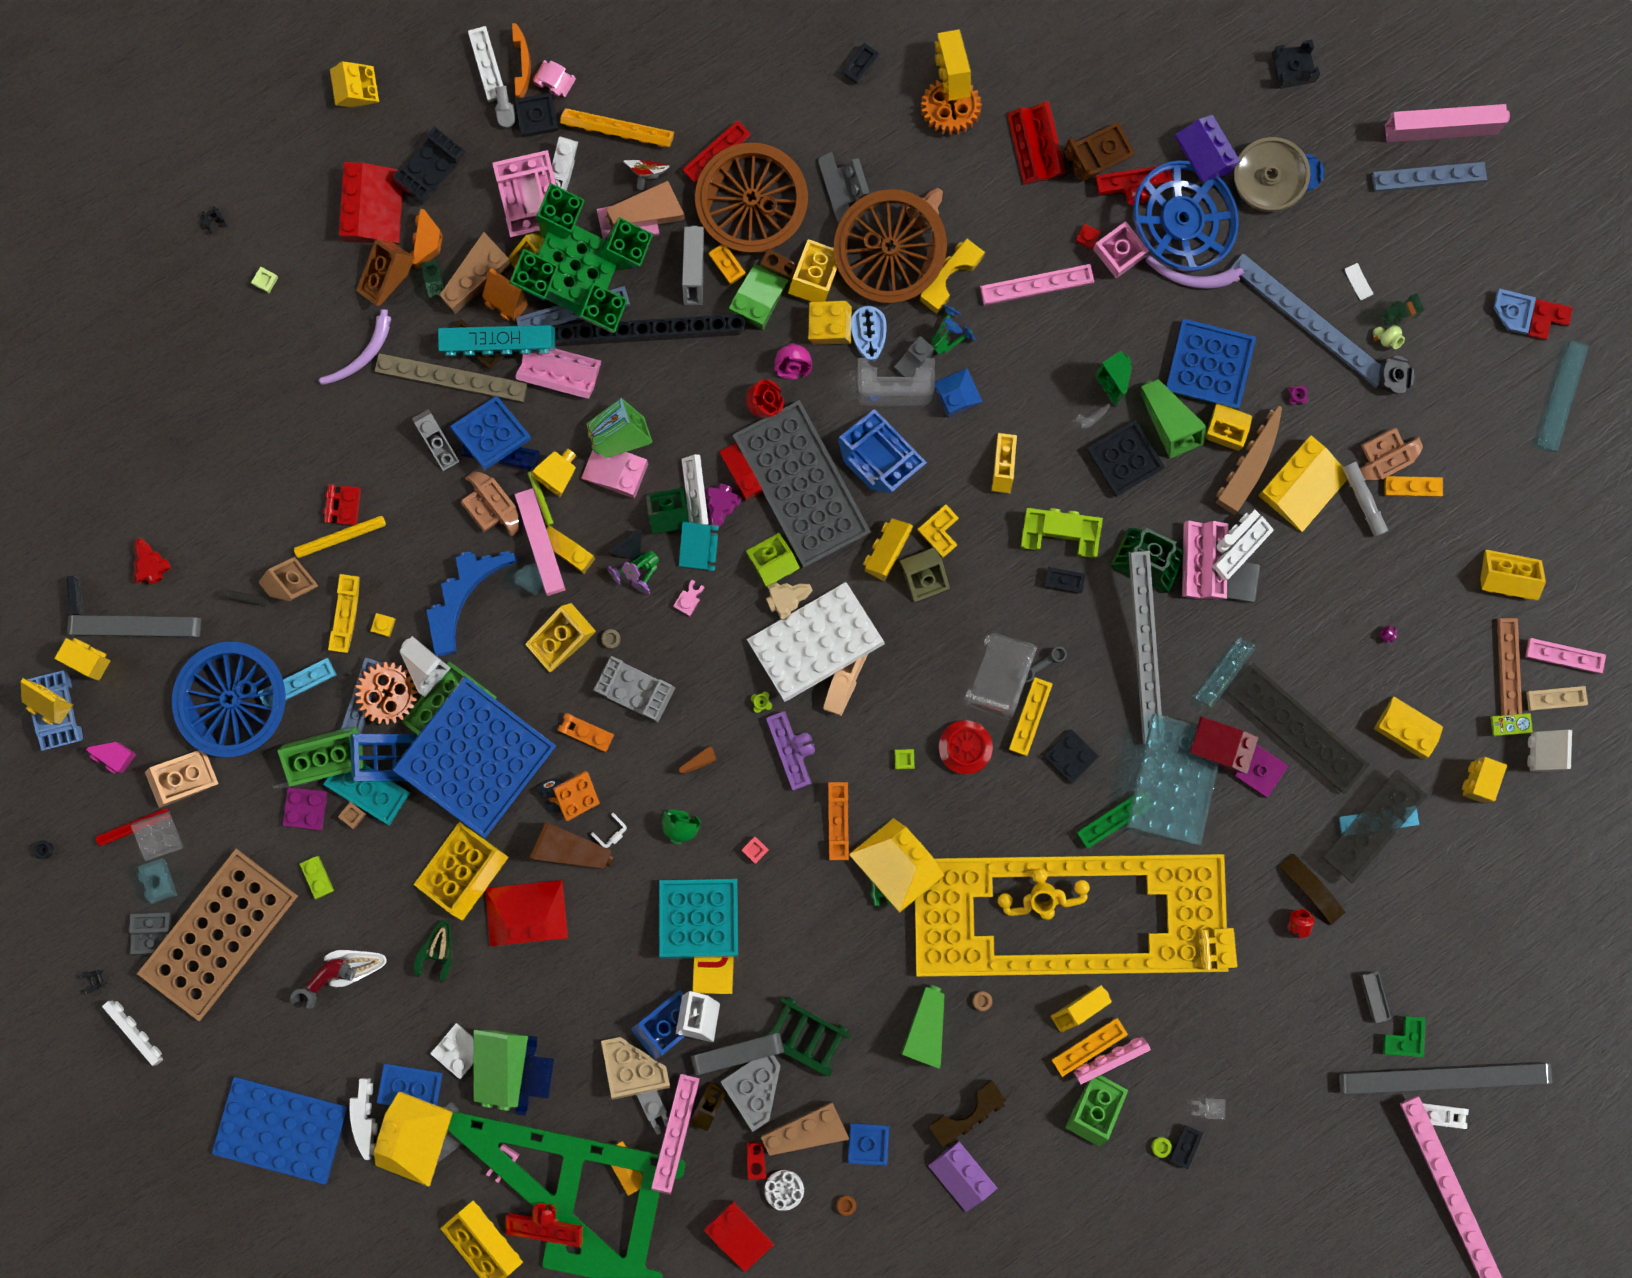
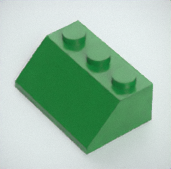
[1095,351,1132,407]

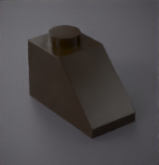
[690,1082,727,1132]

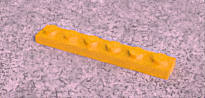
[560,108,674,147]

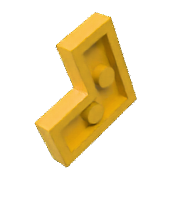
[917,505,959,558]

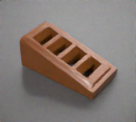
[679,746,717,774]

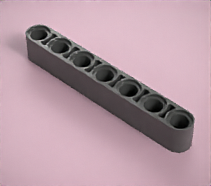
[67,615,201,638]

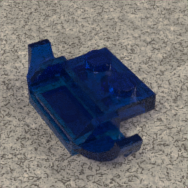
[515,1035,555,1116]

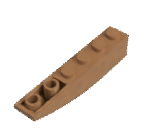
[1215,406,1282,515]

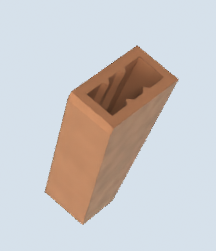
[605,181,685,227]

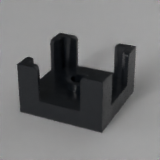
[1272,39,1320,89]

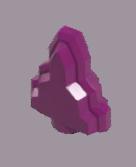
[705,484,743,527]

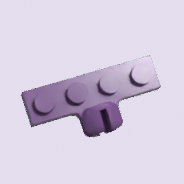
[766,711,815,790]

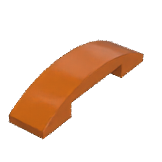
[512,23,531,99]
[828,782,849,860]

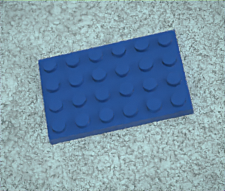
[212,1076,348,1185]

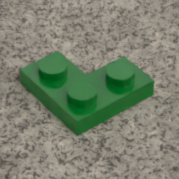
[1383,1016,1425,1057]

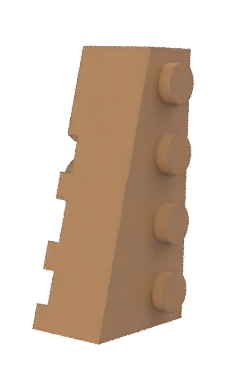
[761,1102,849,1156]

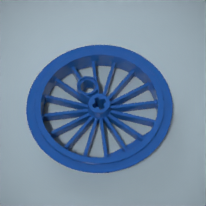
[172,642,286,757]

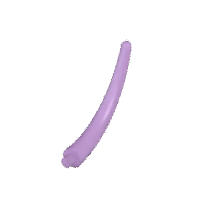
[1145,256,1245,289]
[319,309,391,385]

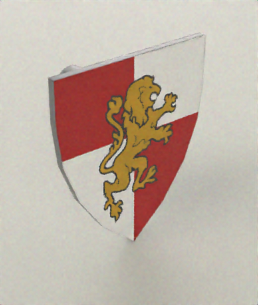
[623,160,670,190]

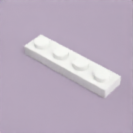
[468,26,503,102]
[682,455,708,524]
[1212,516,1274,581]
[102,1001,163,1066]

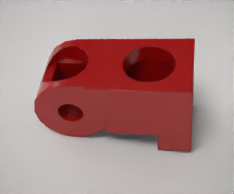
[747,1142,766,1180]

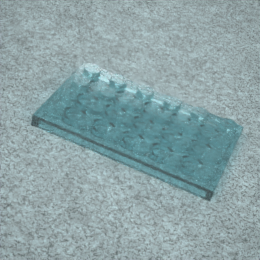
[1127,714,1218,845]

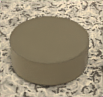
[601,629,621,649]

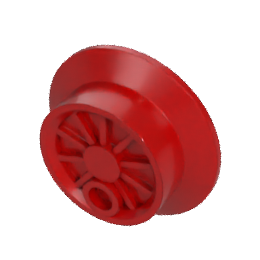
[939,720,993,774]

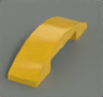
[328,574,360,653]

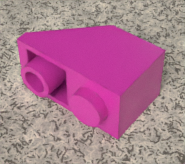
[86,742,136,774]

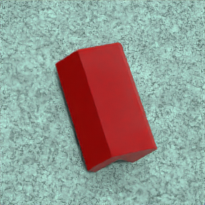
[1007,101,1066,185]

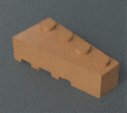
[440,232,511,314]

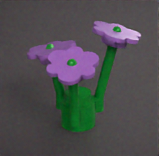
[608,550,659,595]

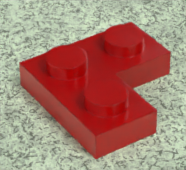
[1527,299,1573,341]

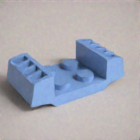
[27,670,83,751]

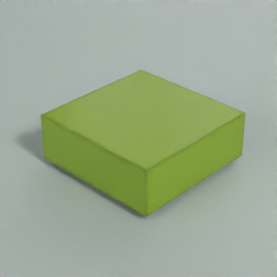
[894,749,915,769]

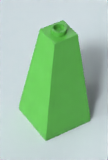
[1141,379,1206,459]
[901,985,944,1069]

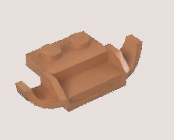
[1360,428,1423,480]
[461,472,519,537]

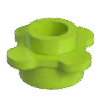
[751,692,772,713]

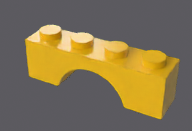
[919,239,985,314]

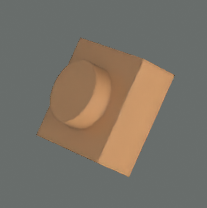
[338,802,366,829]

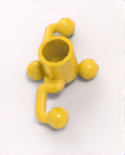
[998,868,1090,920]

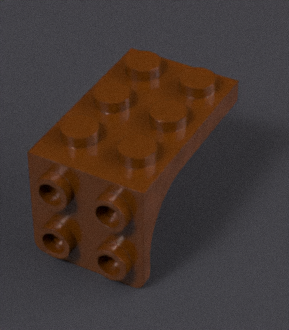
[1064,122,1135,182]

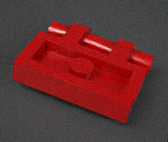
[323,484,361,526]

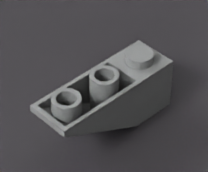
[412,409,460,471]

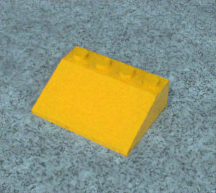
[1258,436,1347,533]
[413,821,509,921]

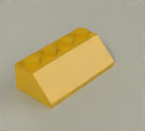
[440,1201,523,1278]

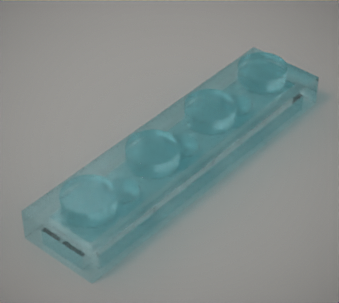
[1195,637,1257,708]

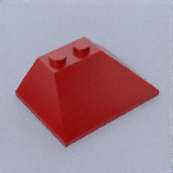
[485,880,568,947]

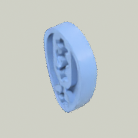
[851,306,886,362]

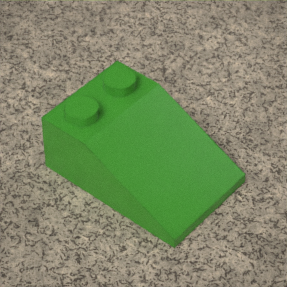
[729,264,788,330]
[1066,1075,1128,1147]

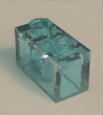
[137,859,178,904]

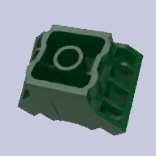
[1111,528,1183,593]

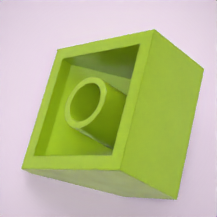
[746,533,800,587]

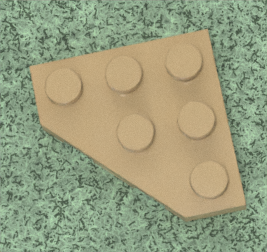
[601,1037,670,1100]

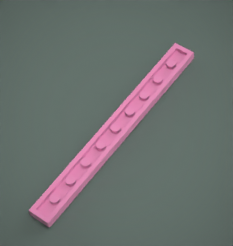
[1400,1096,1502,1278]

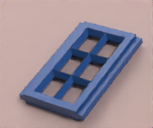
[350,734,417,781]

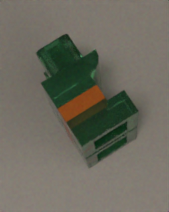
[1381,293,1424,326]

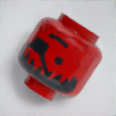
[1287,909,1315,939]

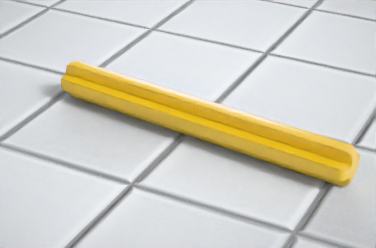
[294,516,386,558]

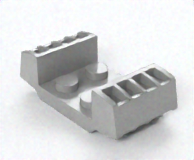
[593,656,675,722]

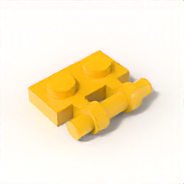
[1199,928,1237,970]

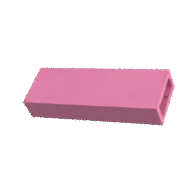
[1385,104,1510,142]

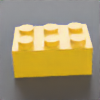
[935,29,971,101]

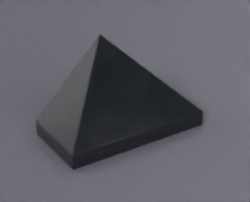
[609,528,644,560]

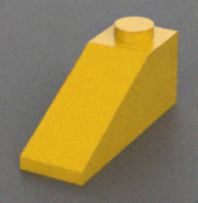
[992,433,1017,493]
[546,525,595,574]

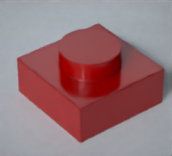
[1075,223,1101,250]

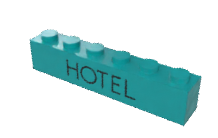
[438,325,555,357]

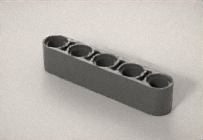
[691,1033,784,1075]

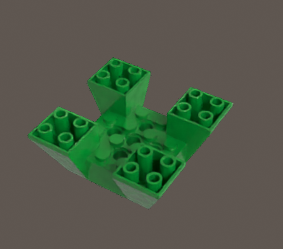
[509,183,653,333]

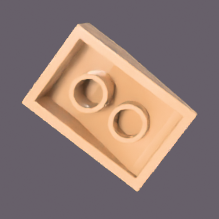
[145,750,218,808]

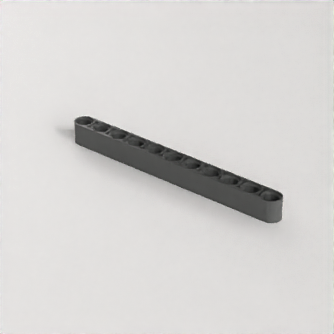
[1339,1063,1553,1094]

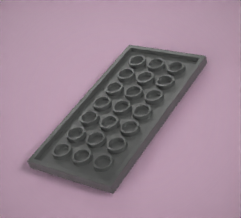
[733,400,871,568]

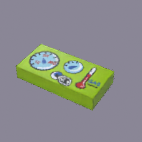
[1491,713,1533,736]

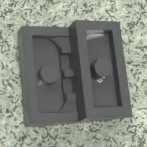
[1227,562,1260,603]
[129,913,171,956]

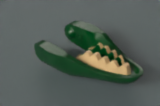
[414,921,451,983]

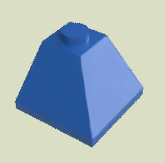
[933,368,982,417]

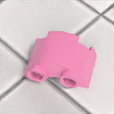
[533,60,576,98]

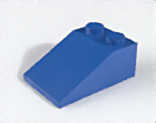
[630,990,685,1060]

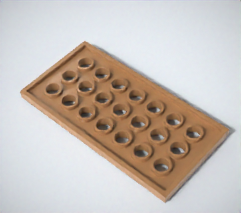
[137,849,298,1021]

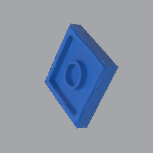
[848,1123,889,1166]

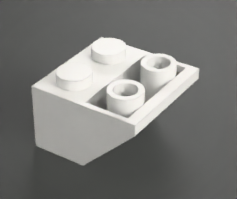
[676,991,720,1042]

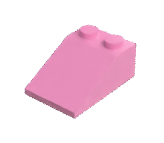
[581,450,648,499]

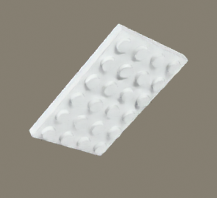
[747,582,885,702]

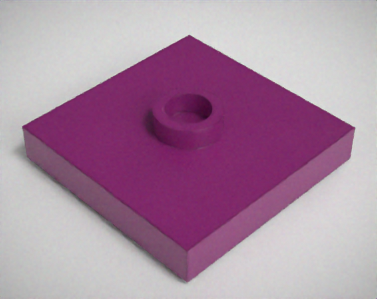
[1235,744,1288,798]

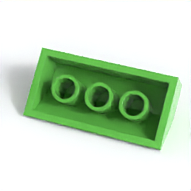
[277,726,363,787]

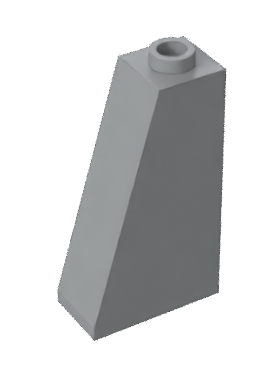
[682,226,704,305]

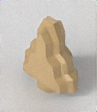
[766,582,813,620]

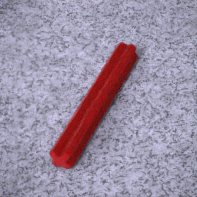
[95,808,171,846]

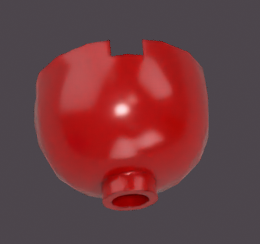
[746,379,784,418]

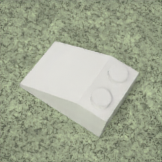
[1527,730,1572,773]

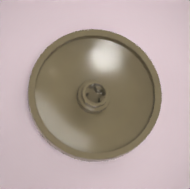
[1234,137,1310,212]

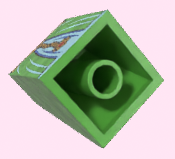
[586,398,652,458]

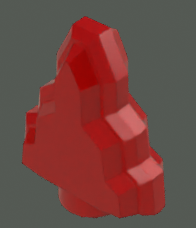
[133,538,172,584]

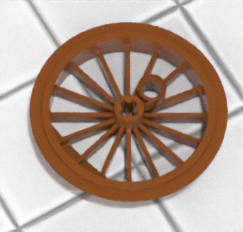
[695,143,808,252]
[834,189,947,303]

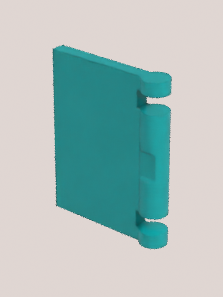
[679,521,719,571]

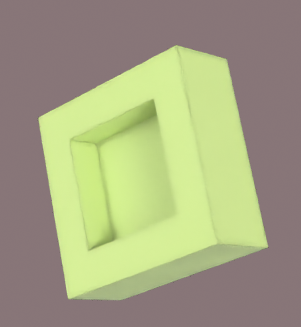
[251,267,278,293]

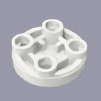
[764,1170,804,1210]

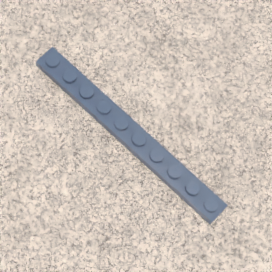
[1231,254,1381,388]

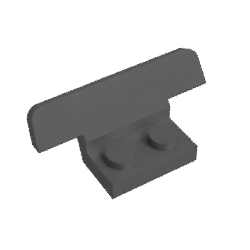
[819,152,870,223]

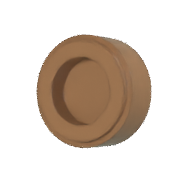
[972,991,992,1011]

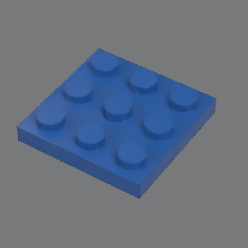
[450,396,531,471]

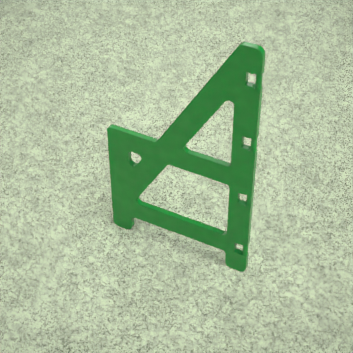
[448,1112,685,1278]

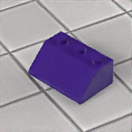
[1174,115,1241,182]

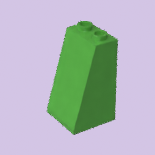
[474,1030,528,1111]

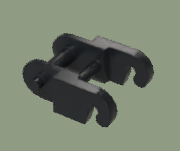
[202,206,227,234]
[78,969,107,995]

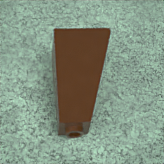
[530,822,614,869]

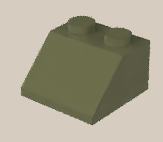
[900,547,950,602]

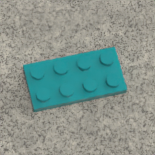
[323,763,410,826]

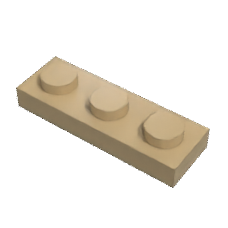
[1526,686,1588,711]

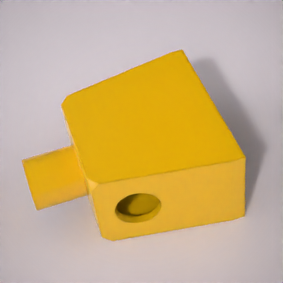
[531,449,576,497]

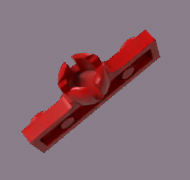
[1095,166,1173,205]
[506,1203,583,1247]

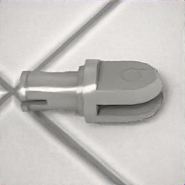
[495,86,515,128]

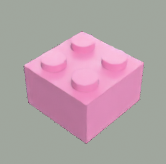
[1093,221,1149,278]

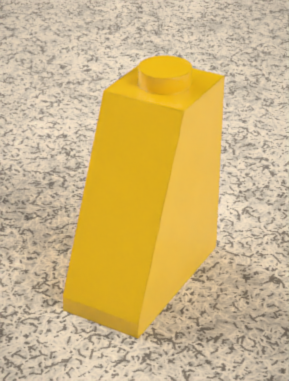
[1051,985,1112,1033]

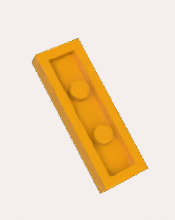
[1384,476,1443,498]

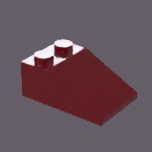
[1189,717,1258,774]

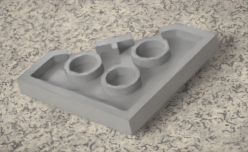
[721,1055,781,1132]

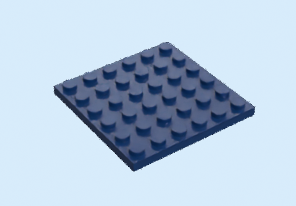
[392,676,556,838]

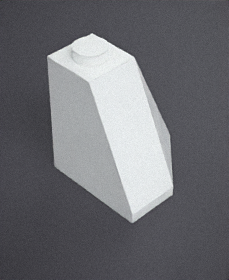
[400,636,450,697]

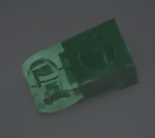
[421,260,444,298]

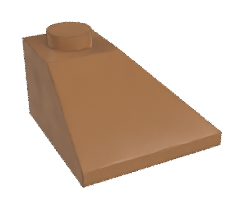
[259,557,318,601]

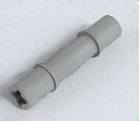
[1342,462,1388,537]

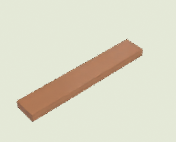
[1497,618,1522,716]

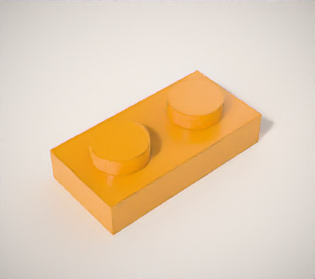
[709,244,746,285]

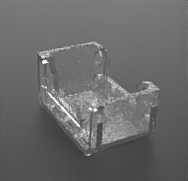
[857,358,935,406]

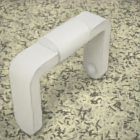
[591,813,627,848]

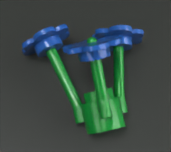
[930,304,977,355]

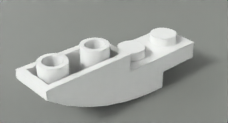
[552,136,578,191]
[350,1078,378,1160]

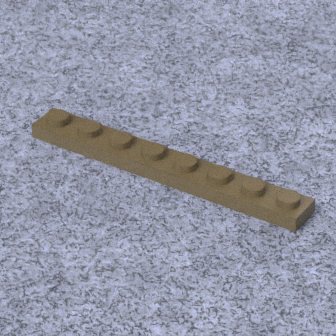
[375,353,528,403]

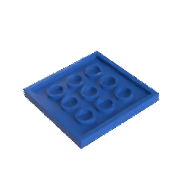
[1166,319,1256,410]

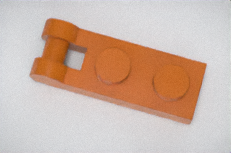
[557,713,614,752]

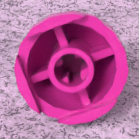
[774,344,812,379]

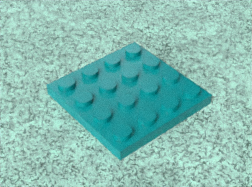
[659,879,738,959]

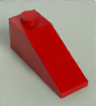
[719,443,762,501]

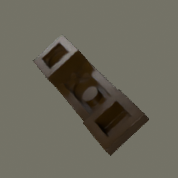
[1279,854,1345,925]

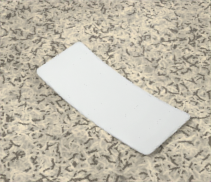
[1345,263,1373,300]

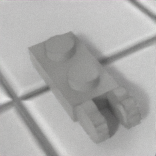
[637,1090,669,1135]

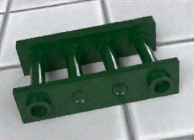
[761,996,851,1077]

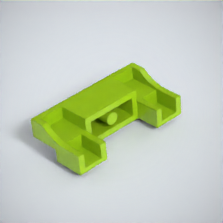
[1020,508,1103,558]

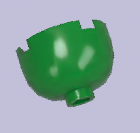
[661,809,701,844]

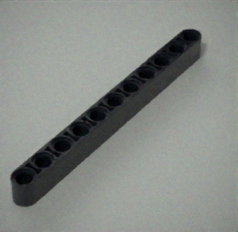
[551,314,745,347]

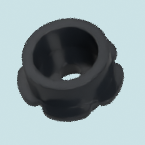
[34,840,54,859]

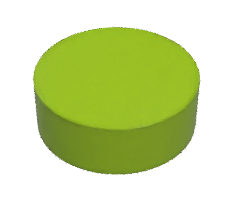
[1151,1137,1172,1158]

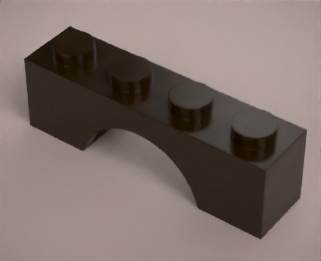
[928,1080,1006,1147]

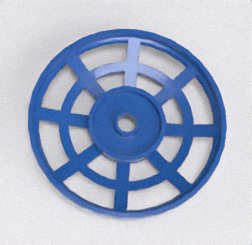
[1133,161,1239,271]

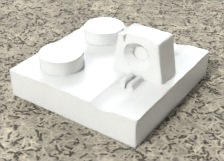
[431,1023,474,1079]

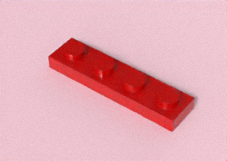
[683,121,751,185]

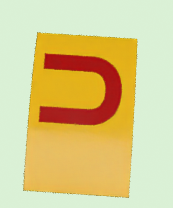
[693,957,734,994]

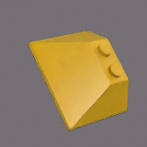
[849,818,944,913]
[374,1091,453,1187]

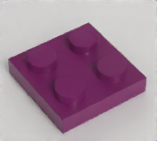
[283,787,328,831]

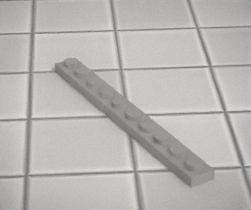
[1129,551,1164,745]

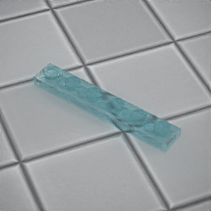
[1538,340,1589,453]

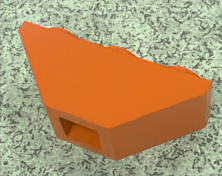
[410,209,443,269]

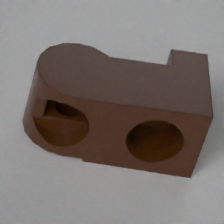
[760,249,798,280]

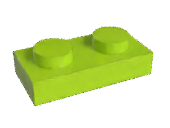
[300,856,334,899]

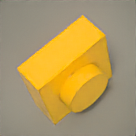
[371,613,396,637]

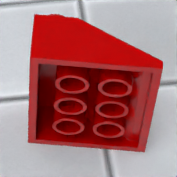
[339,162,403,244]

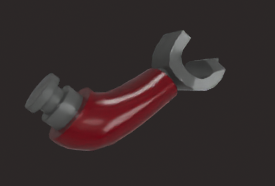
[290,958,357,1009]

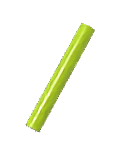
[527,471,554,526]

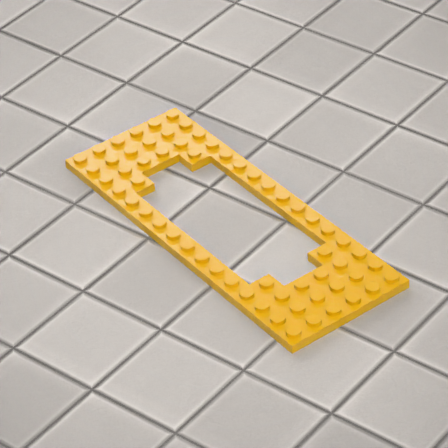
[915,854,1228,976]

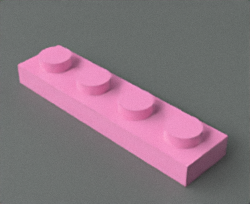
[1525,638,1606,674]
[1073,1037,1151,1084]

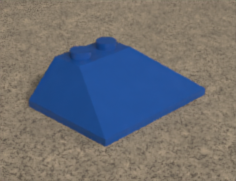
[838,409,927,493]

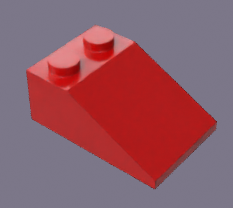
[704,1201,774,1272]

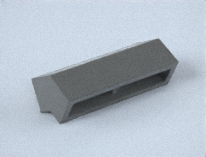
[1360,971,1392,1023]

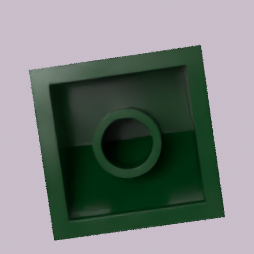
[646,488,689,534]

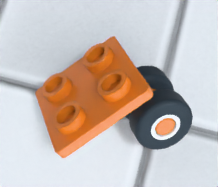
[539,771,599,821]

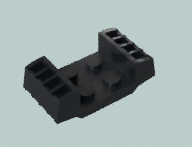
[392,126,467,206]

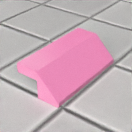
[516,349,601,399]
[1182,521,1228,599]

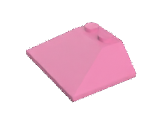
[492,150,556,237]

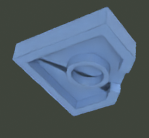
[1493,289,1536,335]

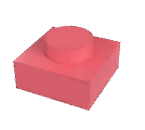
[742,837,769,864]

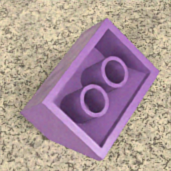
[928,1140,998,1212]

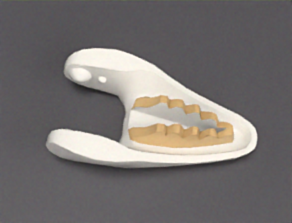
[324,950,386,987]

